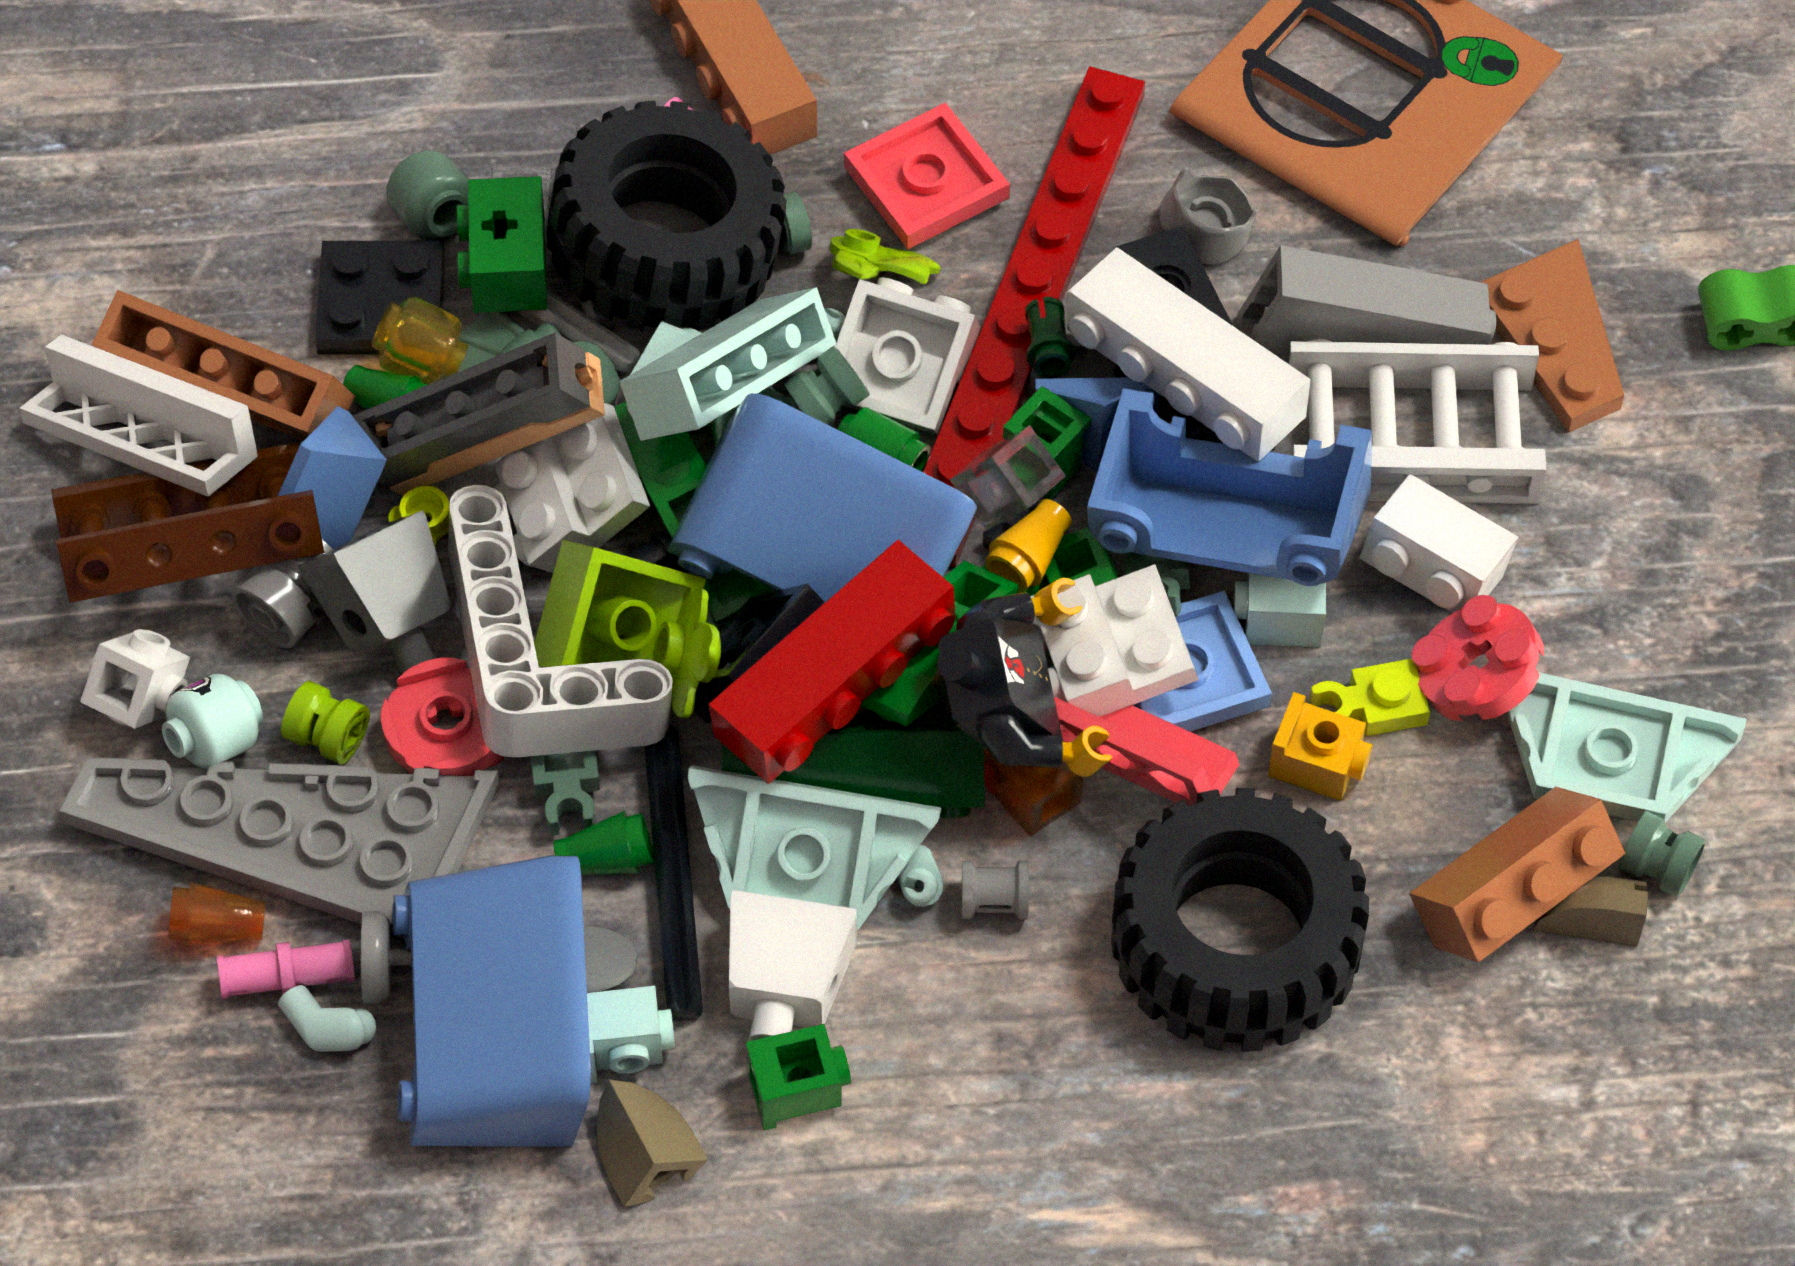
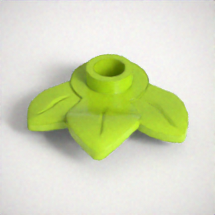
[829,229,941,284]
[653,588,721,719]

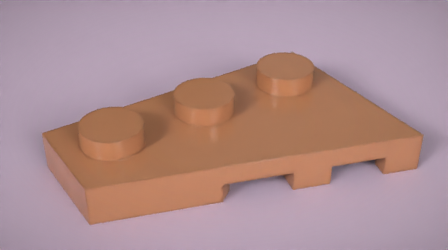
[1481,239,1624,432]

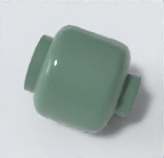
[386,150,469,240]

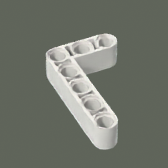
[448,485,673,757]

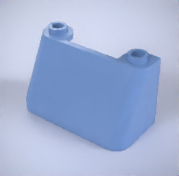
[1087,388,1372,586]
[667,393,977,604]
[392,855,591,1147]

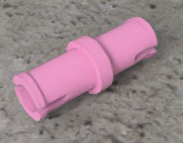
[216,939,355,999]

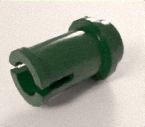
[1025,297,1075,378]

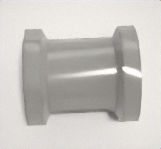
[961,861,1029,920]

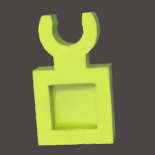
[1309,658,1430,736]

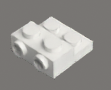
[835,277,980,436]
[494,403,650,573]
[1030,564,1199,717]

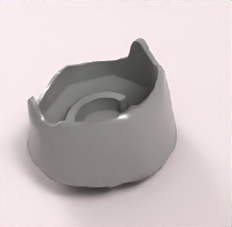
[1160,167,1258,265]

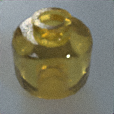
[371,296,468,384]

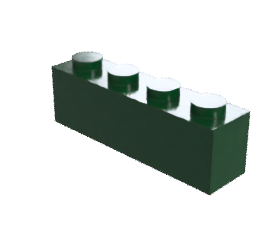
[721,717,985,818]

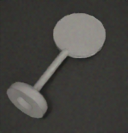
[361,911,638,1004]

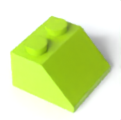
[534,539,706,667]

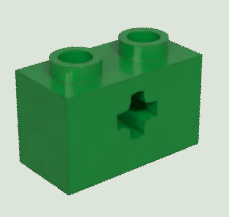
[457,176,547,313]

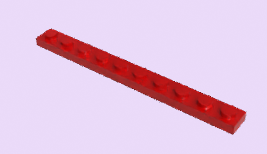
[923,66,1146,568]

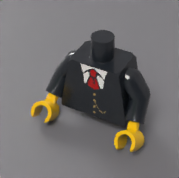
[937,578,1112,777]

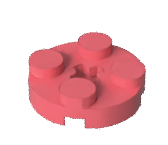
[1412,595,1544,721]
[381,657,504,776]

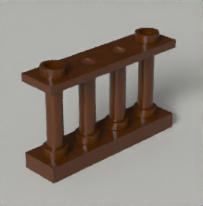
[51,441,325,603]

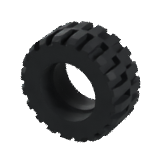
[546,100,787,331]
[1111,788,1369,1052]

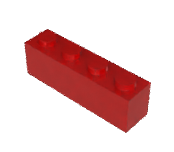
[708,540,956,784]

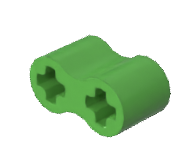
[1698,265,1795,351]

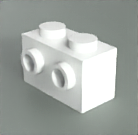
[1359,474,1518,613]

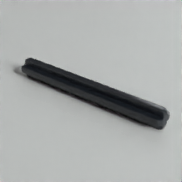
[644,725,703,1021]

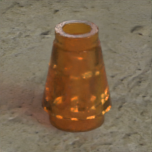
[168,881,265,947]

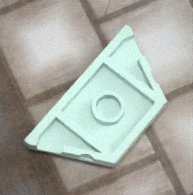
[1506,672,1747,823]
[688,765,941,930]

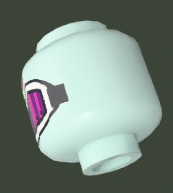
[162,673,263,769]

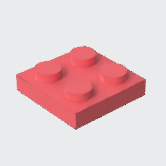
[844,102,1010,250]

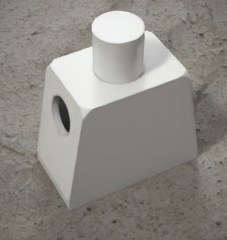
[729,890,857,1041]

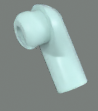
[897,844,943,907]
[278,985,376,1052]

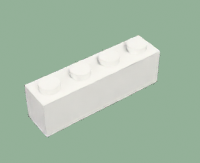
[1066,247,1311,462]

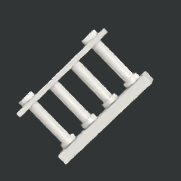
[1288,339,1546,504]

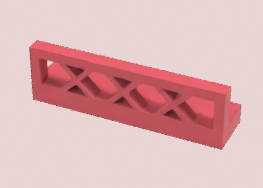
[1048,667,1240,806]

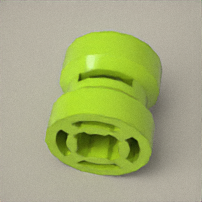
[281,680,370,765]

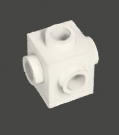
[80,629,190,729]

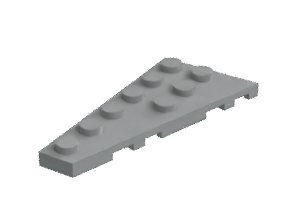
[59,757,500,939]

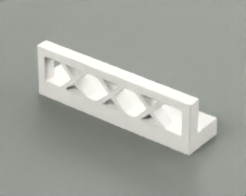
[19,334,258,497]

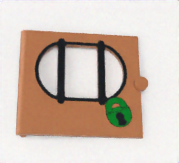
[1169,0,1563,247]

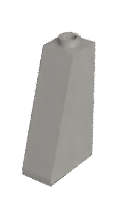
[1237,245,1496,363]

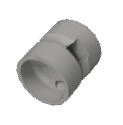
[231,540,332,648]

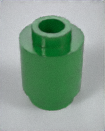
[837,407,931,472]

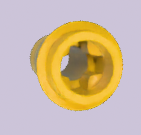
[985,499,1072,593]

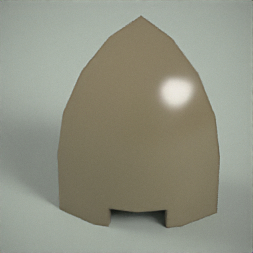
[1532,876,1648,946]
[596,1080,708,1207]

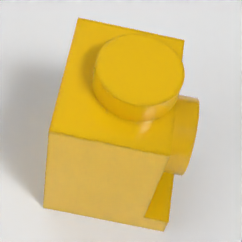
[1268,692,1373,801]

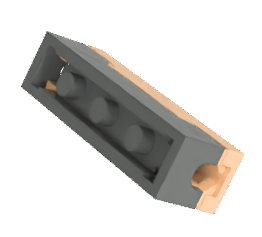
[353,332,605,496]

